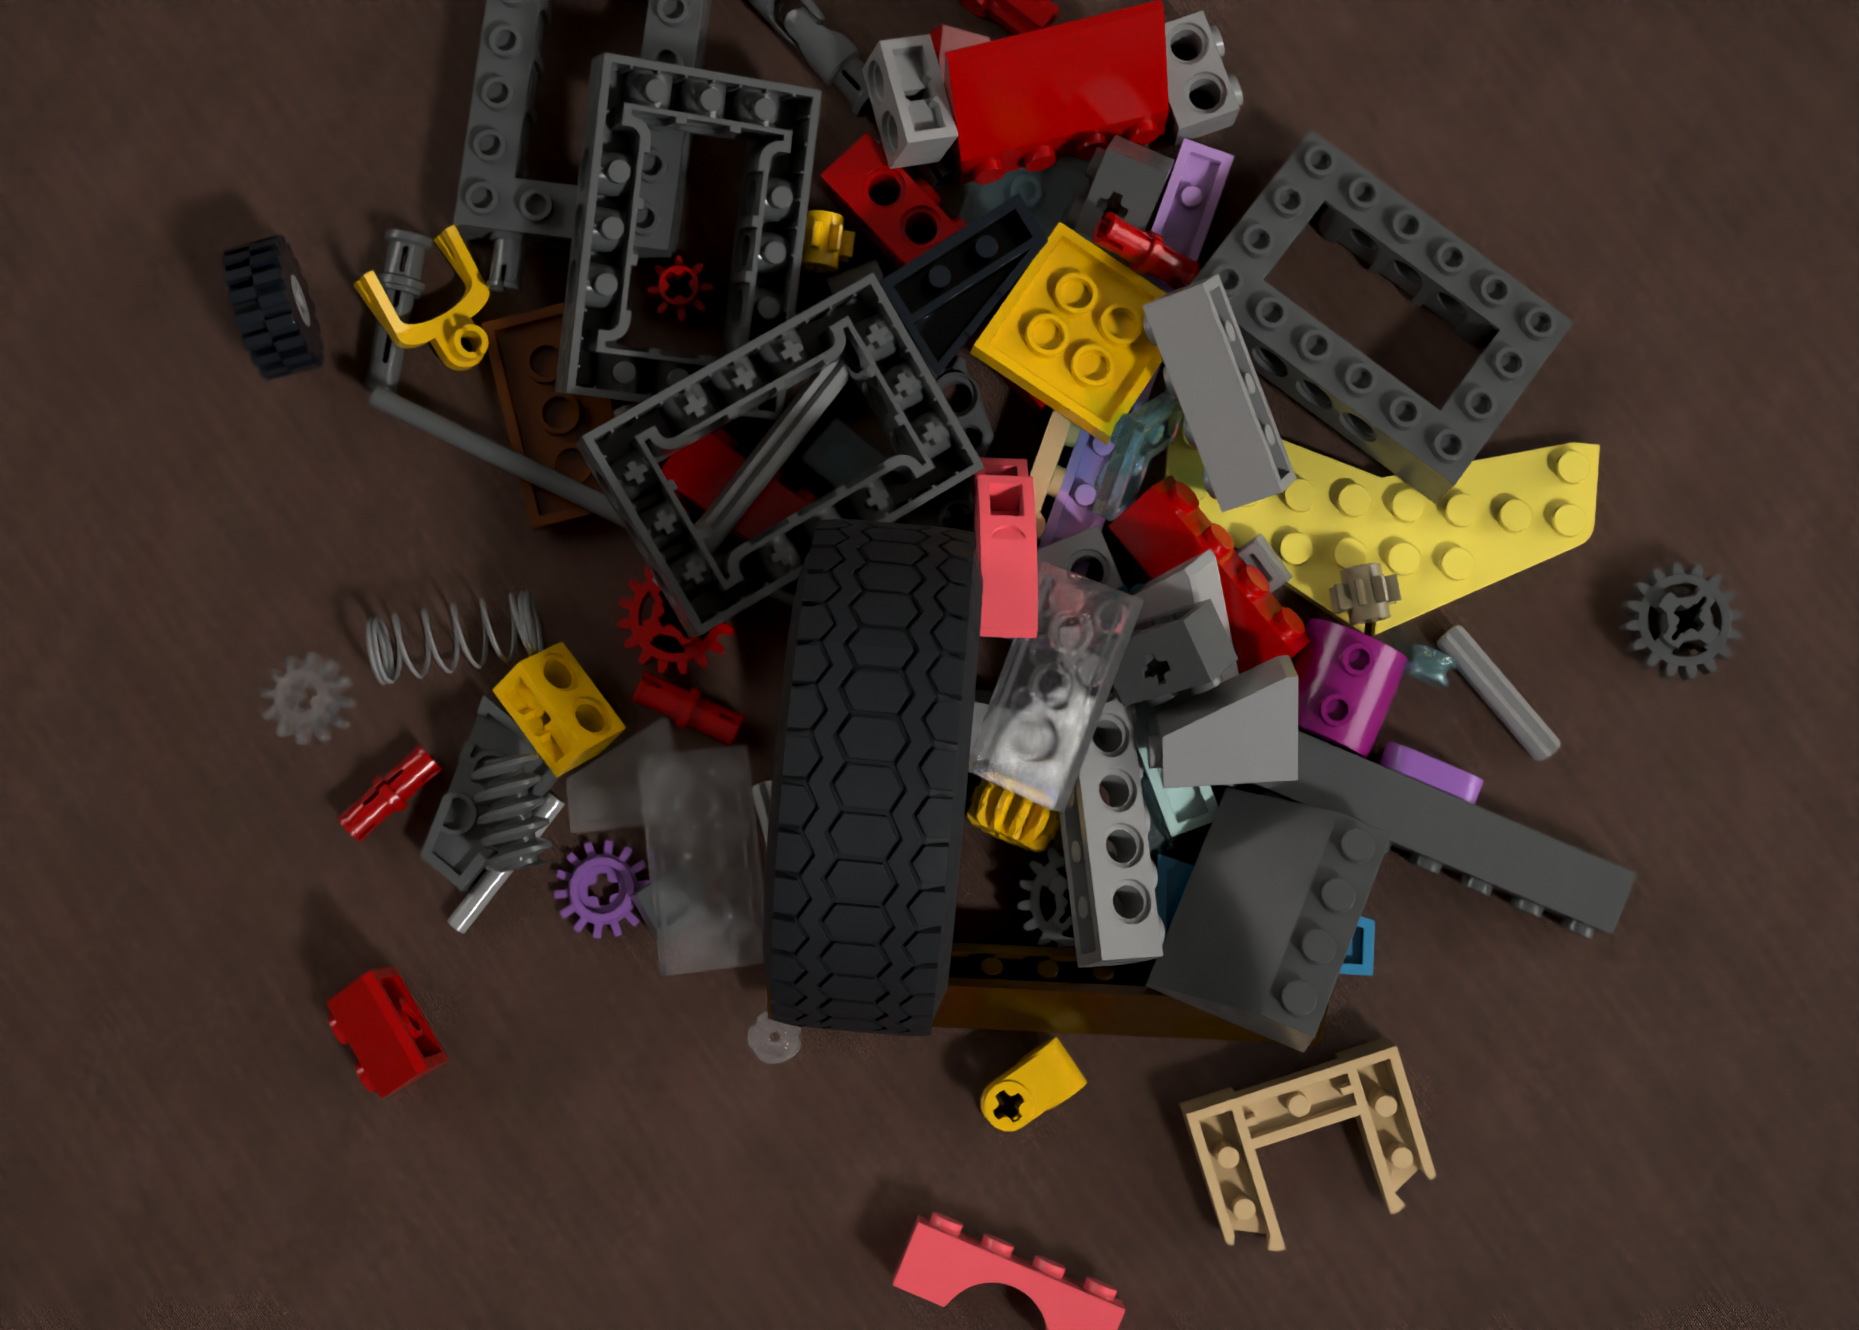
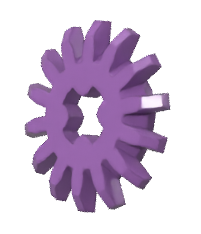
[554,840,652,939]

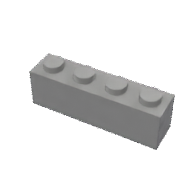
[1143,274,1296,512]

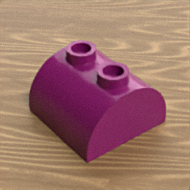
[1291,618,1409,759]

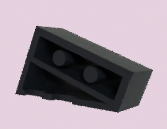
[879,193,1048,379]

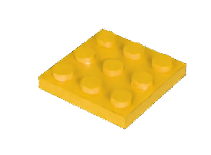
[970,222,1166,445]

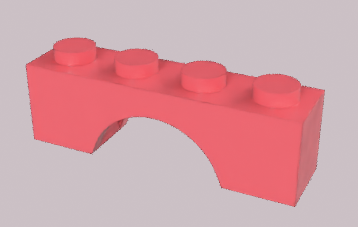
[892,1212,1126,1330]

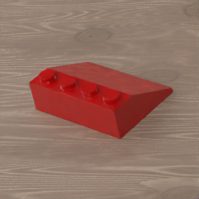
[944,0,1169,185]

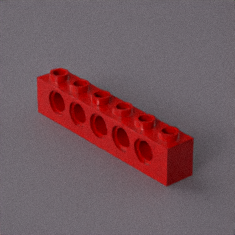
[820,132,1051,418]

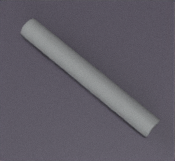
[447,791,565,934]

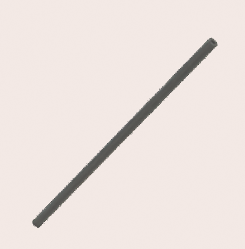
[369,386,797,608]

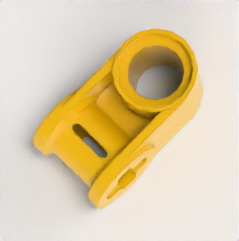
[980,1036,1088,1131]

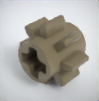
[1329,563,1402,625]

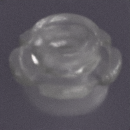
[747,1011,801,1064]

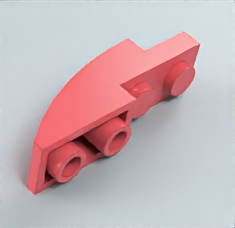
[971,457,1038,638]

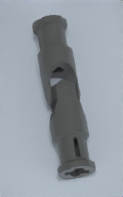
[748,0,873,118]

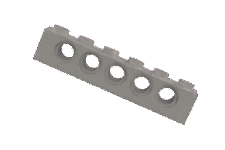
[1038,626,1165,968]

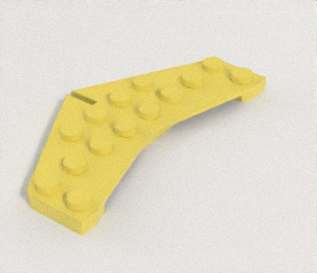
[1164,405,1600,637]

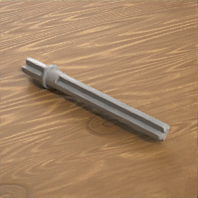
[652,359,851,587]

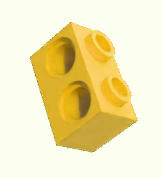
[492,641,626,778]

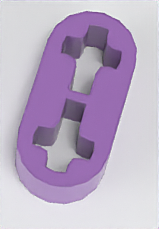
[1379,742,1484,805]

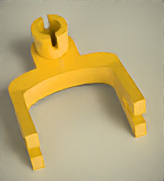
[353,225,490,371]

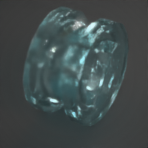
[1404,644,1458,688]

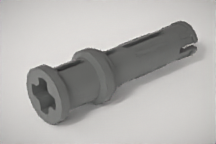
[363,229,433,395]

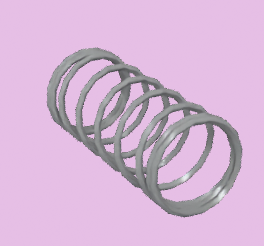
[366,590,543,685]

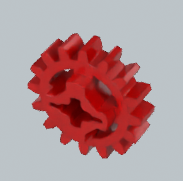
[617,565,735,677]

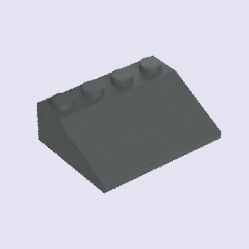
[1145,787,1392,1053]

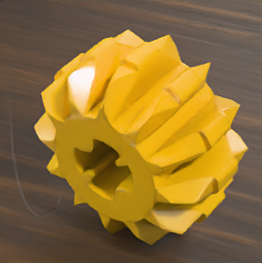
[967,773,1060,852]

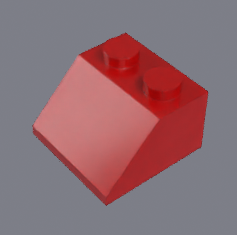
[326,966,450,1099]

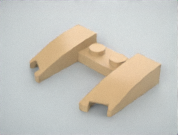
[1179,1036,1436,1251]

